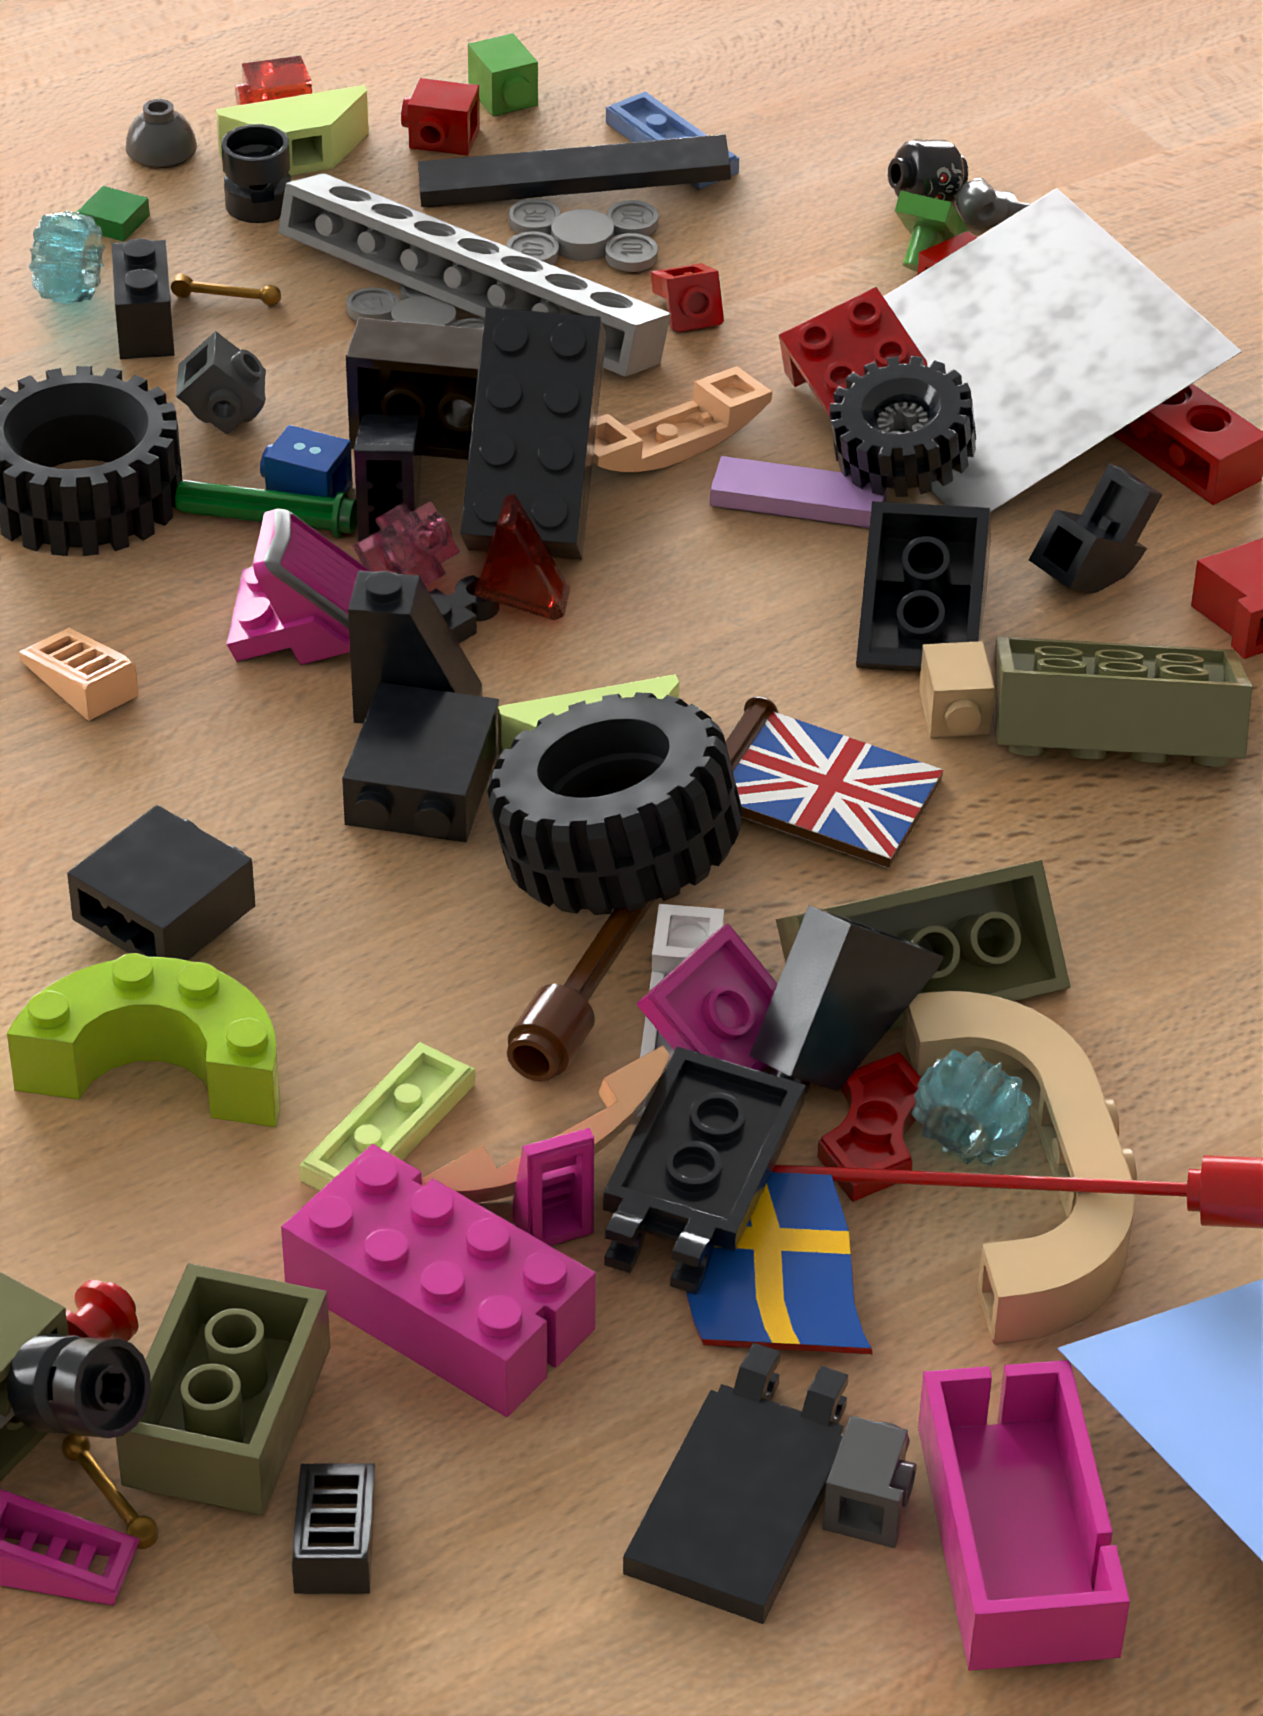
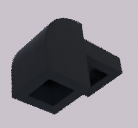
[1029,464,1163,593]

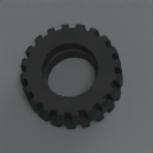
[487,692,743,915]

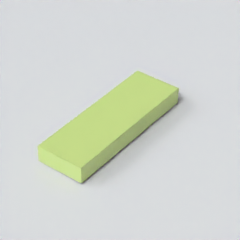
[300,1042,475,1191]

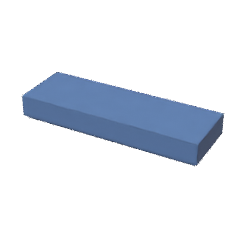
[606,91,739,190]

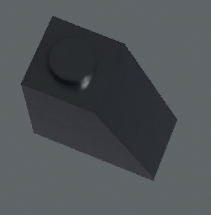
[354,414,421,544]
[348,571,483,723]
[749,905,943,1094]

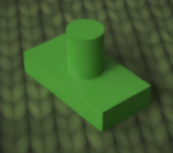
[895,191,969,272]

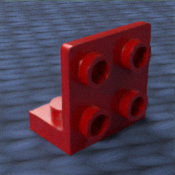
[779,287,928,417]

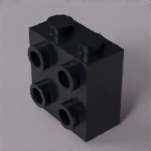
[67,805,256,960]

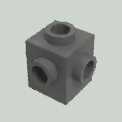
[176,331,266,435]

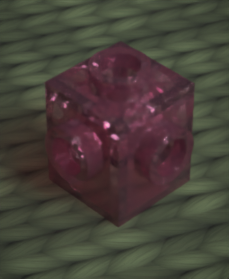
[352,501,460,586]

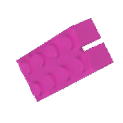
[281,1143,596,1417]
[918,1360,1130,1671]

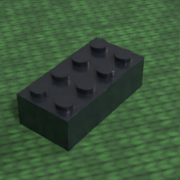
[460,307,606,560]

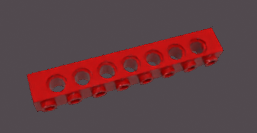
[917,231,1263,505]

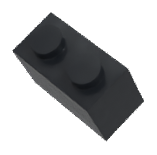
[111,238,175,359]

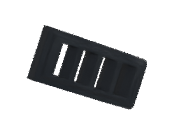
[292,1463,375,1594]

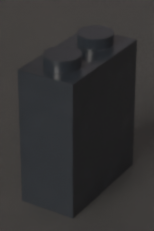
[342,682,499,843]

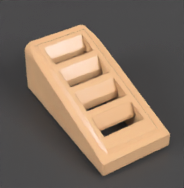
[19,628,139,721]

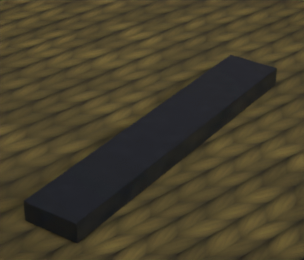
[418,134,731,207]

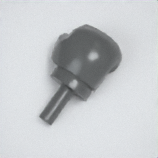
[956,177,1030,228]

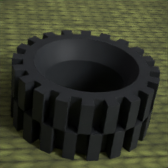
[0,366,182,556]

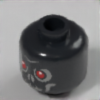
[888,139,968,203]

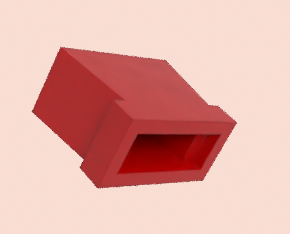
[1191,538,1263,659]

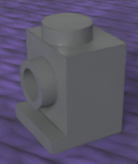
[823,1415,917,1548]

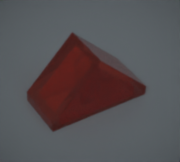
[474,493,570,620]

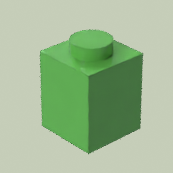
[468,33,538,116]

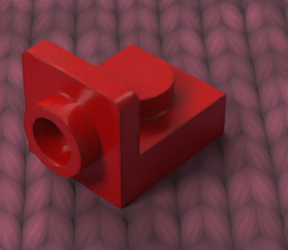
[650,263,724,332]

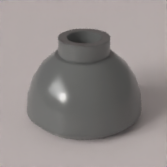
[126,99,197,168]

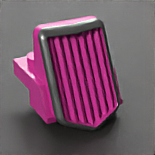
[227,508,372,665]

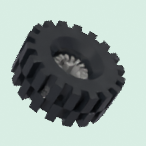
[829,356,976,497]

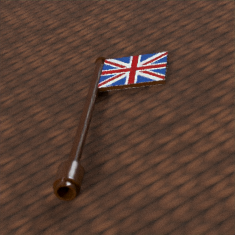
[507,696,944,1082]

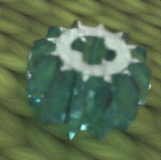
[29,211,105,304]
[911,1050,1033,1166]

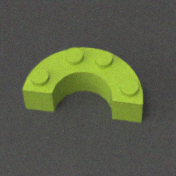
[7,953,280,1127]

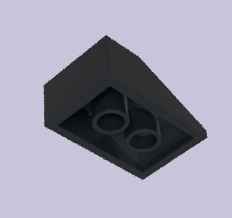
[856,501,991,672]

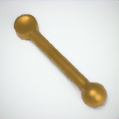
[170,274,281,306]
[61,1433,158,1549]

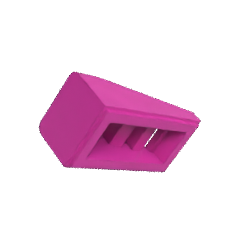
[513,1128,594,1246]
[0,1489,140,1606]

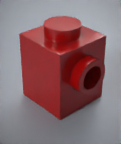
[401,78,480,156]

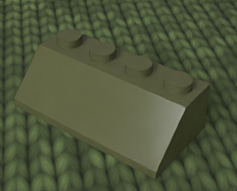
[776,860,1071,1031]

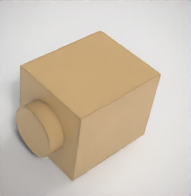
[919,641,995,738]

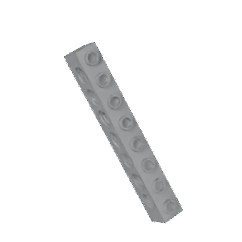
[278,173,671,377]

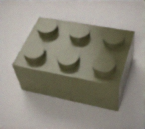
[116,1263,331,1516]

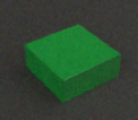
[77,186,150,242]

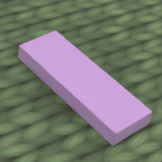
[710,456,888,528]

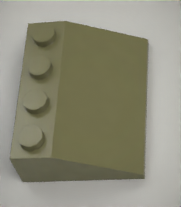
[995,636,1252,767]

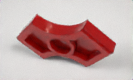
[817,1052,935,1202]

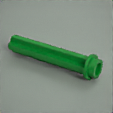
[175,480,357,538]

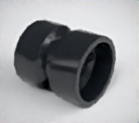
[221,124,291,223]
[7,1333,151,1438]

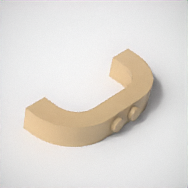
[902,991,1137,1344]

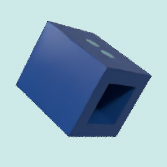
[260,425,353,498]

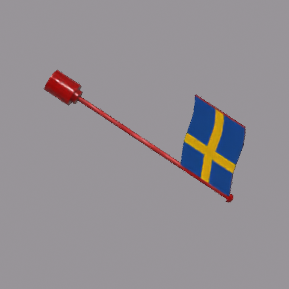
[686,1155,1263,1355]

